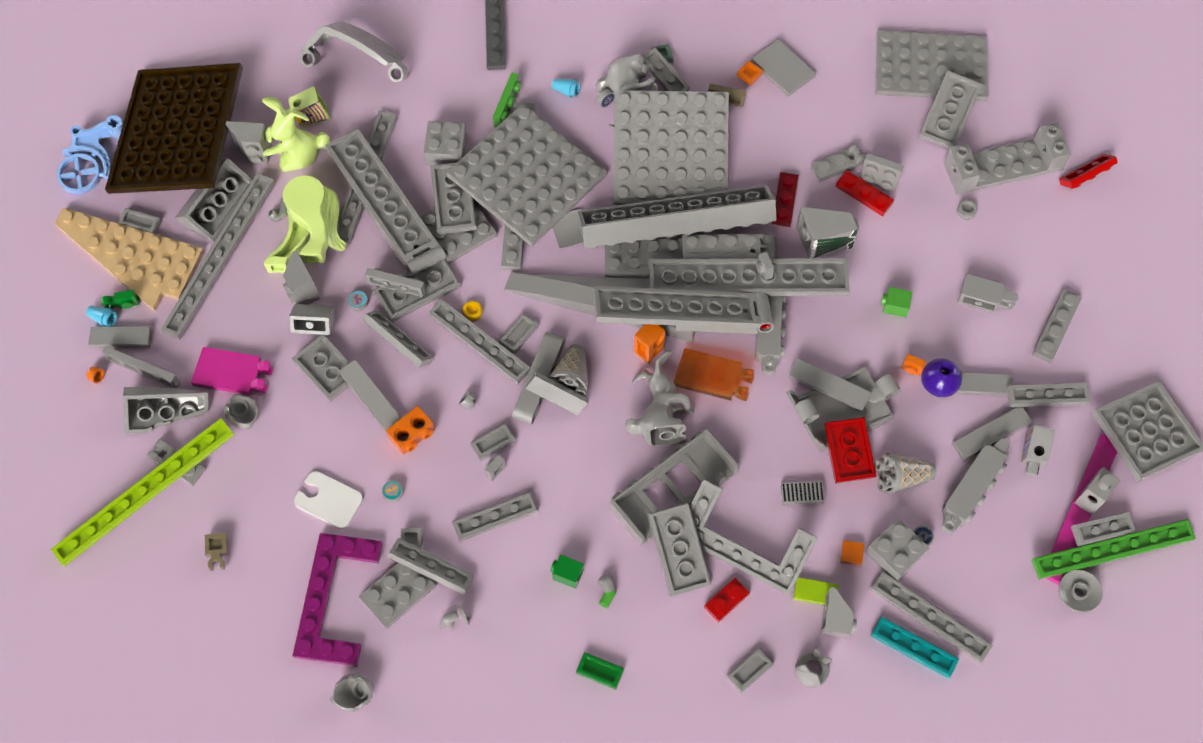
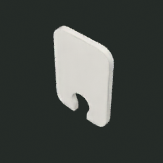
[294,471,363,529]

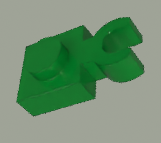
[101,289,139,309]

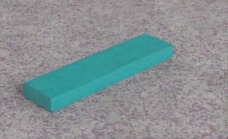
[871,616,959,679]

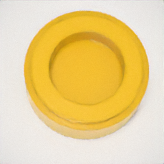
[462,301,483,321]

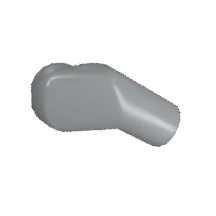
[268,197,288,222]

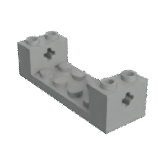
[944,123,1071,195]

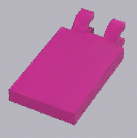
[191,347,274,396]

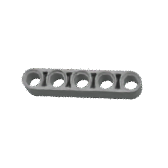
[512,332,566,424]

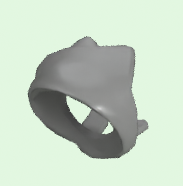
[795,648,832,687]

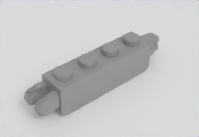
[755,296,786,375]
[941,438,1010,535]

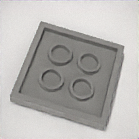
[420,201,497,264]

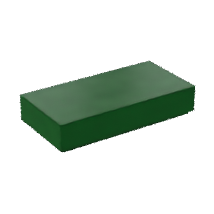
[576,652,624,690]

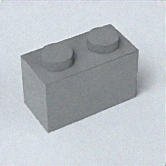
[289,304,335,335]

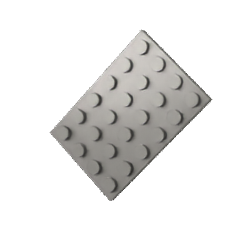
[876,30,988,101]

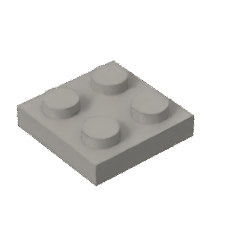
[860,153,904,191]

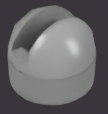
[459,391,477,409]

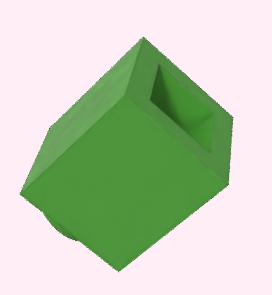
[881,287,913,318]

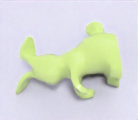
[263,97,330,172]

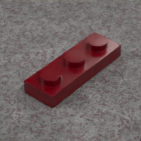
[772,172,799,227]

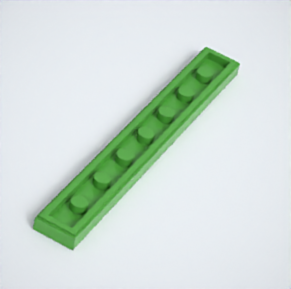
[1031,519,1196,580]

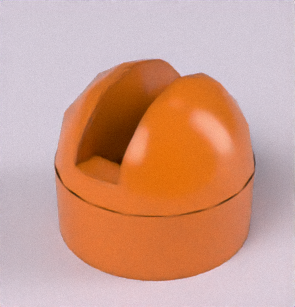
[86,366,105,384]

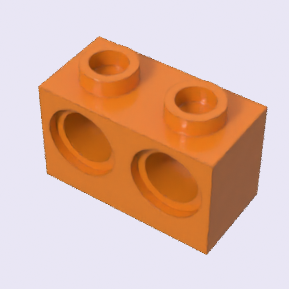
[634,324,665,364]
[386,406,435,455]

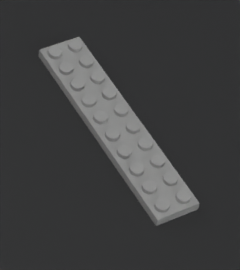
[650,258,850,296]

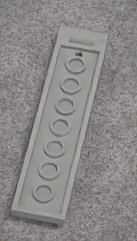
[325,129,446,276]
[605,234,778,277]
[593,286,774,334]

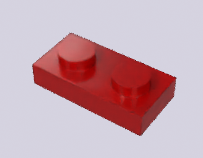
[704,578,750,623]

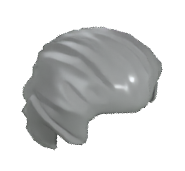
[224,395,260,429]
[330,673,373,712]

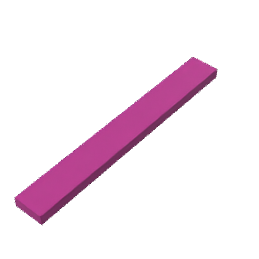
[1046,434,1117,585]

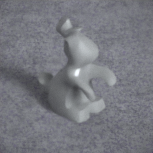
[596,54,658,129]
[625,351,694,446]

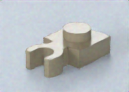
[205,532,228,571]

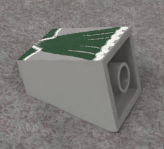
[796,207,859,258]

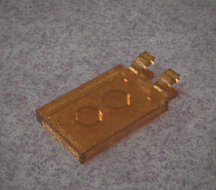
[673,348,754,401]

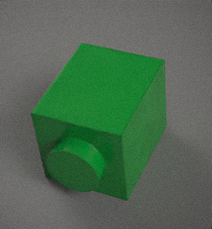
[550,555,584,588]

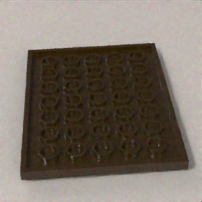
[105,63,243,194]

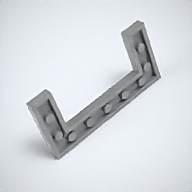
[690,479,818,595]

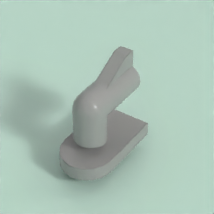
[439,605,471,629]

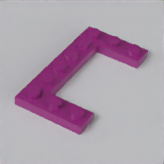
[292,533,383,667]

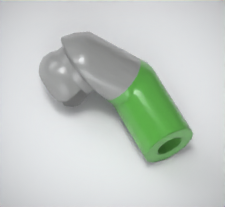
[598,576,616,609]

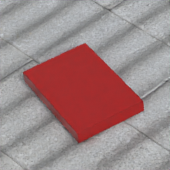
[824,417,877,484]

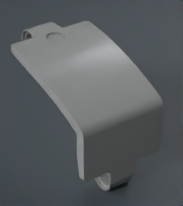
[300,21,409,82]
[786,367,901,451]

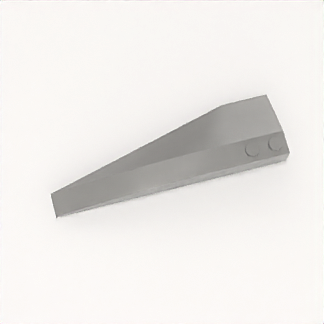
[505,272,695,343]

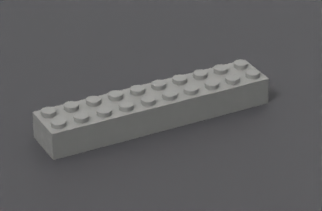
[578,185,776,248]

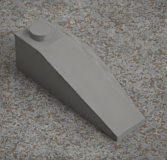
[123,386,208,434]

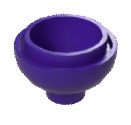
[921,358,962,397]

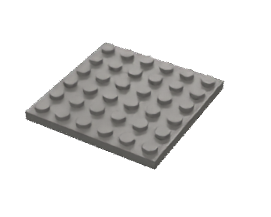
[613,91,729,204]
[447,104,607,247]

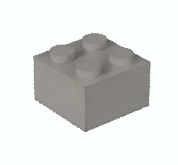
[424,121,467,165]
[866,518,930,581]

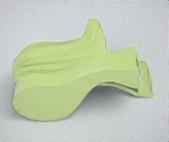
[264,175,347,273]

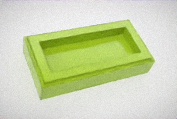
[793,577,839,605]

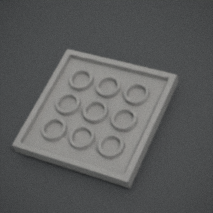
[1092,381,1203,482]

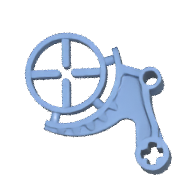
[57,115,123,194]

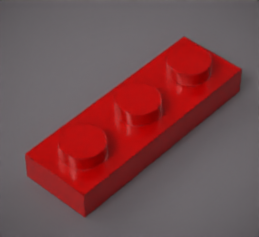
[1059,154,1118,189]
[835,170,894,217]

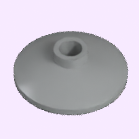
[1059,570,1103,612]

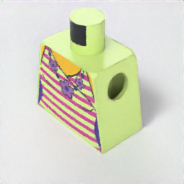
[286,87,330,126]

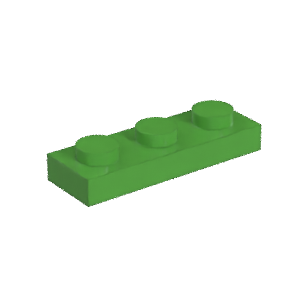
[493,72,521,127]

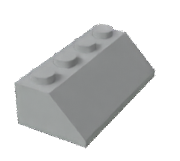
[175,158,252,241]

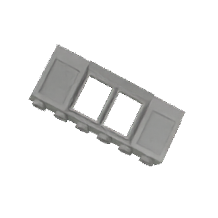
[610,429,739,546]

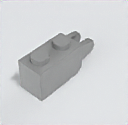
[958,274,1019,312]

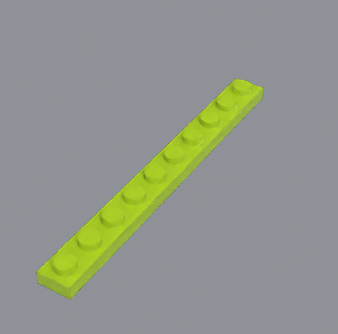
[51,418,235,566]

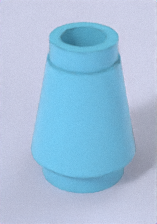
[552,79,580,98]
[86,306,117,327]

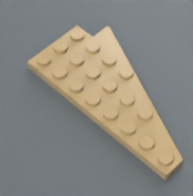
[55,208,204,311]

